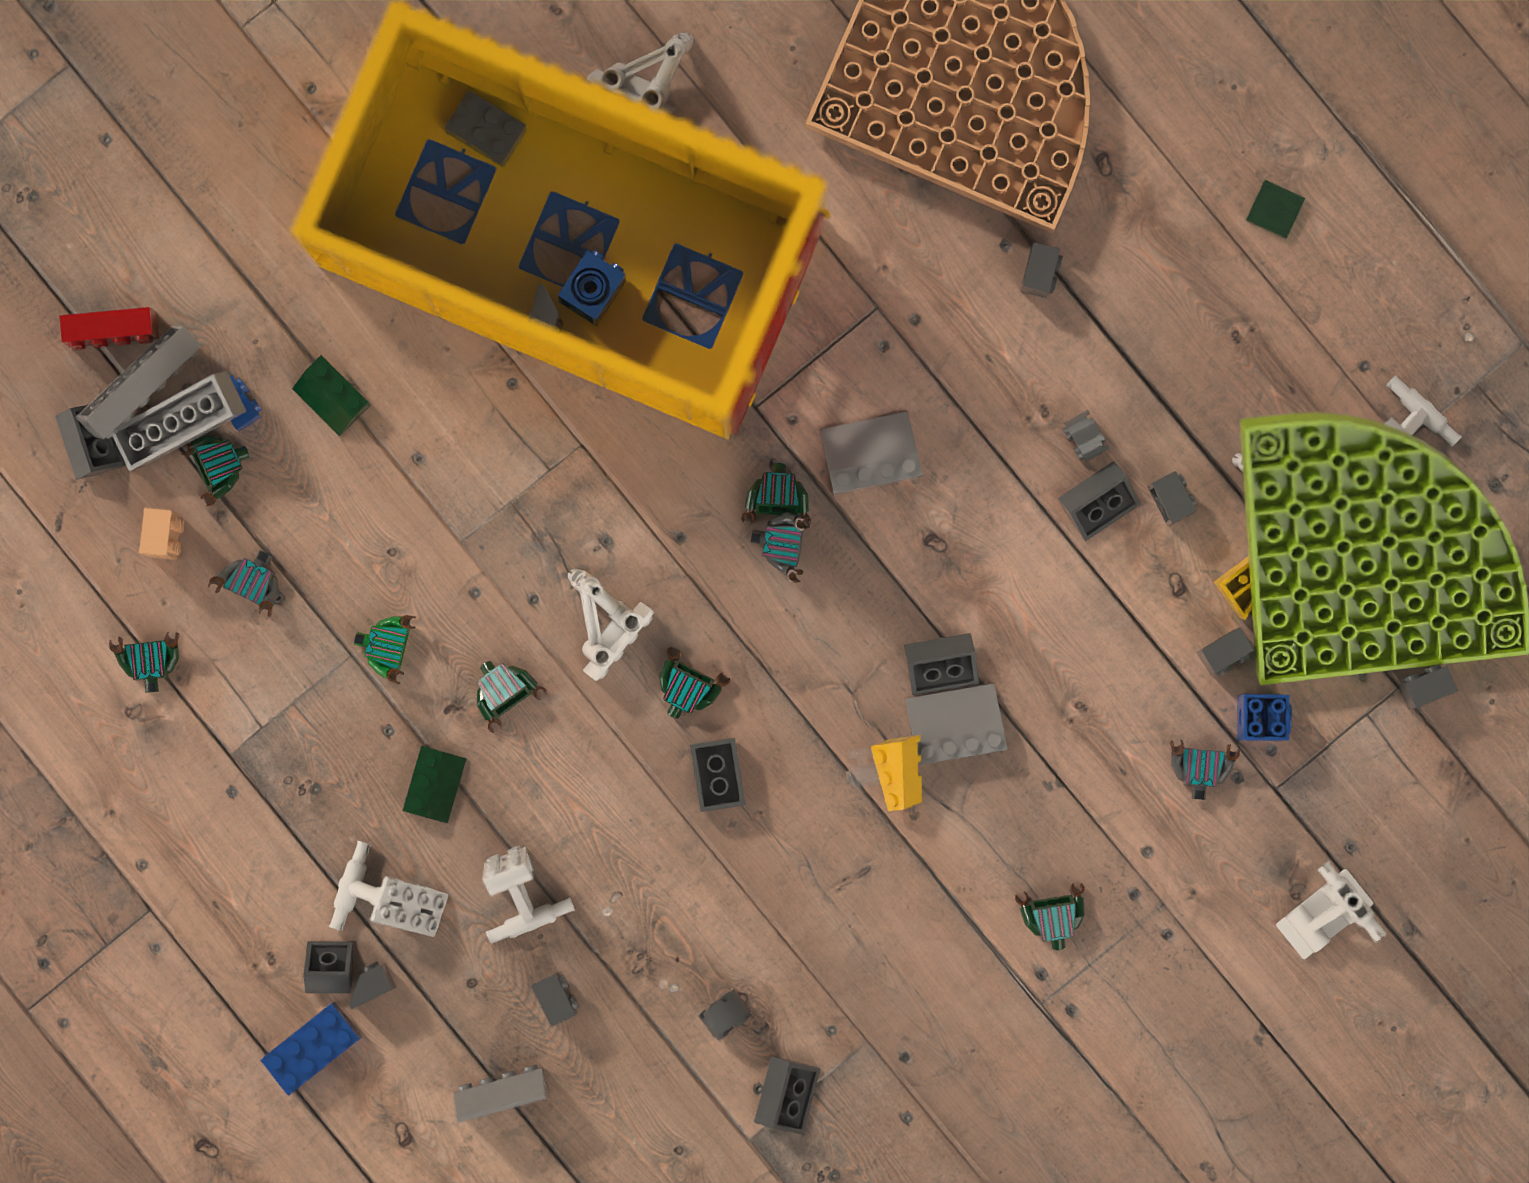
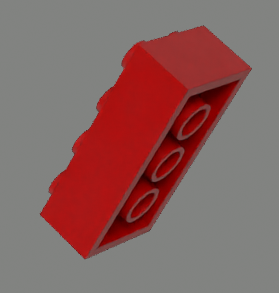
[59,307,159,350]

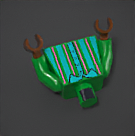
[354,615,416,684]

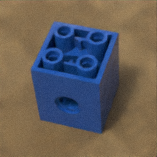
[558,250,626,326]
[1237,694,1292,741]

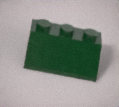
[292,355,371,437]
[402,746,467,824]

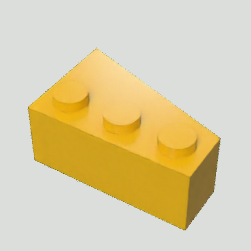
[1213,556,1252,620]
[871,735,922,811]

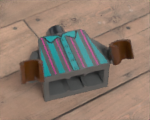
[751,512,810,583]
[208,550,279,617]
[1170,740,1240,800]

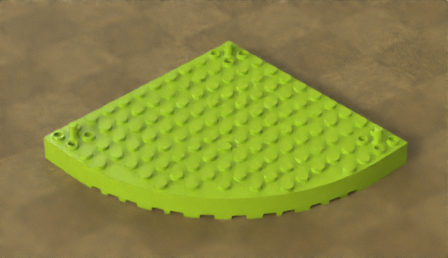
[1240,413,1529,685]

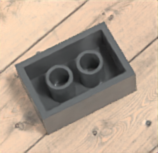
[445,90,527,168]
[690,738,745,812]

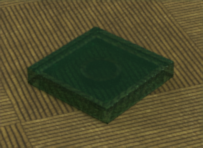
[1245,180,1305,240]

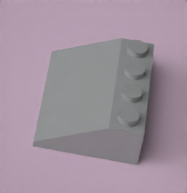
[820,411,922,495]
[905,684,1007,765]
[454,1064,550,1123]

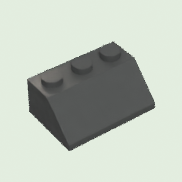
[55,405,126,480]
[1058,461,1141,541]
[904,633,979,695]
[754,1056,821,1134]

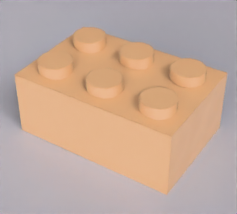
[139,508,184,560]

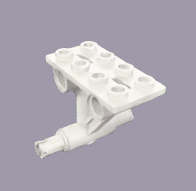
[587,32,694,115]
[1385,375,1462,447]
[568,569,654,681]
[329,841,448,937]
[483,846,575,944]
[1276,861,1387,959]

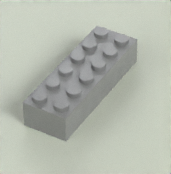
[75,325,201,439]
[113,371,247,471]

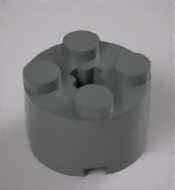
[1062,410,1110,462]
[698,989,751,1041]

